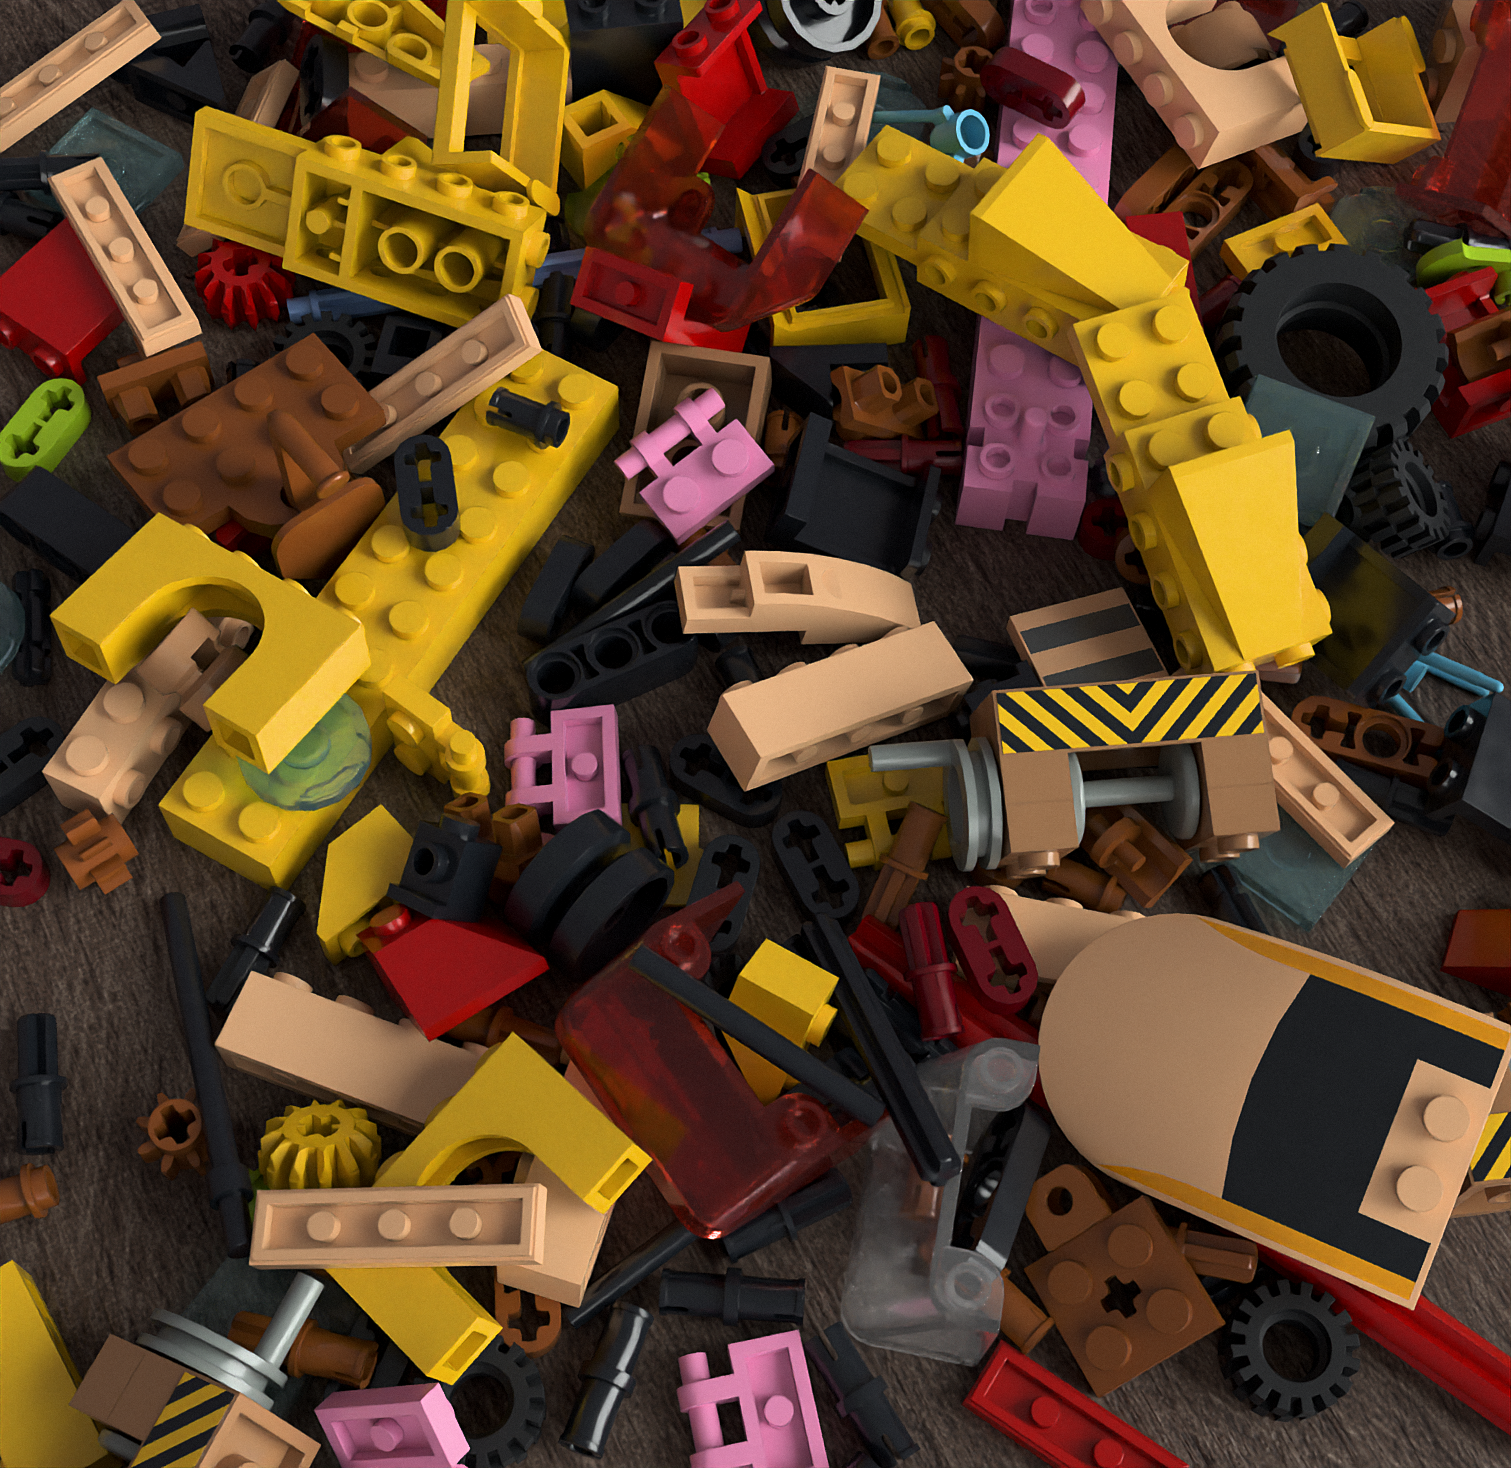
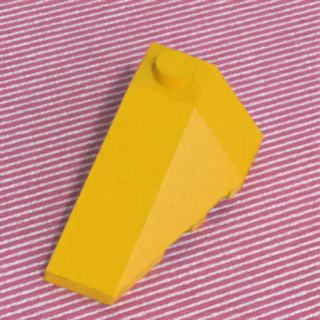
[277,0,491,89]

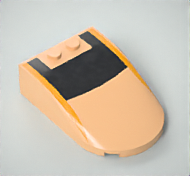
[1038,913,1511,1311]

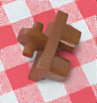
[1445,306,1511,386]
[97,335,215,436]
[830,364,939,442]
[443,792,555,905]
[1079,804,1193,908]

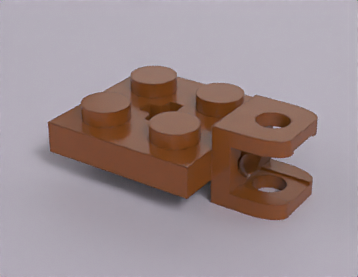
[1024,1164,1226,1398]

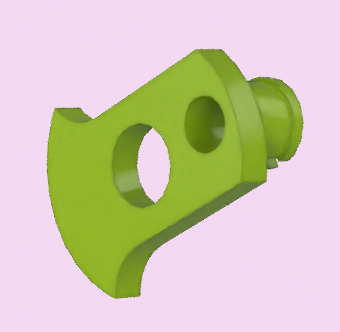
[1416,238,1511,305]

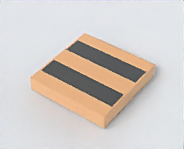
[1006,587,1170,687]

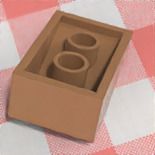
[1419,0,1511,123]
[619,340,772,534]

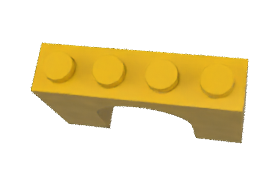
[49,512,372,775]
[325,1032,652,1385]

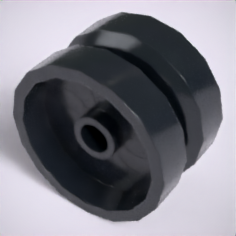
[747,0,882,69]
[504,809,674,984]

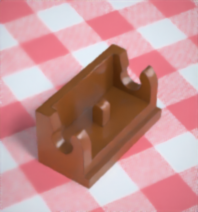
[1228,142,1338,221]

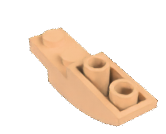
[674,551,921,644]

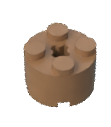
[1169,1,1277,70]

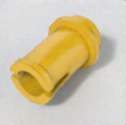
[887,0,936,50]

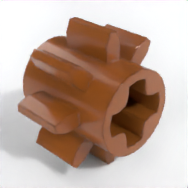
[937,46,999,115]
[53,808,139,895]
[136,1088,208,1181]

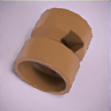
[135,607,250,733]

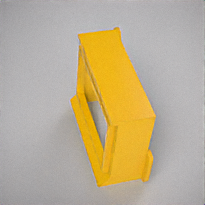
[431,0,570,216]
[1268,2,1442,164]
[734,187,911,346]

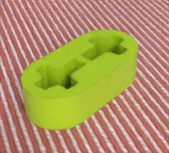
[0,378,91,482]

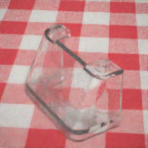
[841,1038,1041,1368]

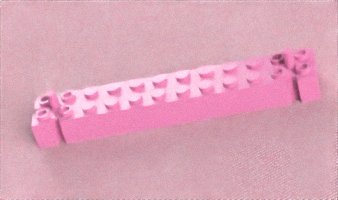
[955,0,1118,540]

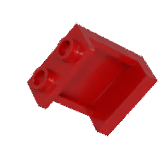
[654,0,800,180]
[0,217,125,386]
[570,246,758,353]
[1415,266,1511,439]

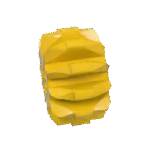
[258,1099,382,1190]

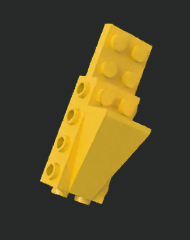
[184,106,550,328]
[820,124,1190,367]
[1066,290,1333,675]

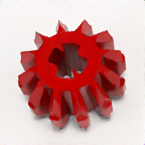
[194,238,296,331]

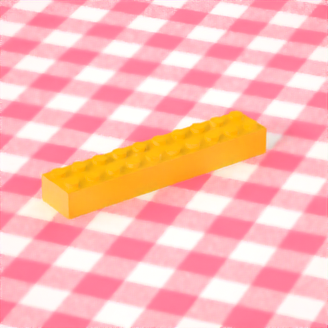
[158,349,619,890]

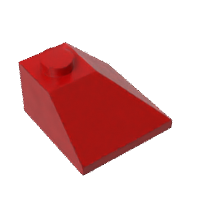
[356,903,550,1042]

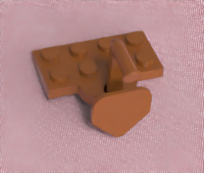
[106,333,387,579]

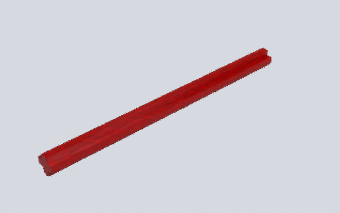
[847,914,1511,1436]

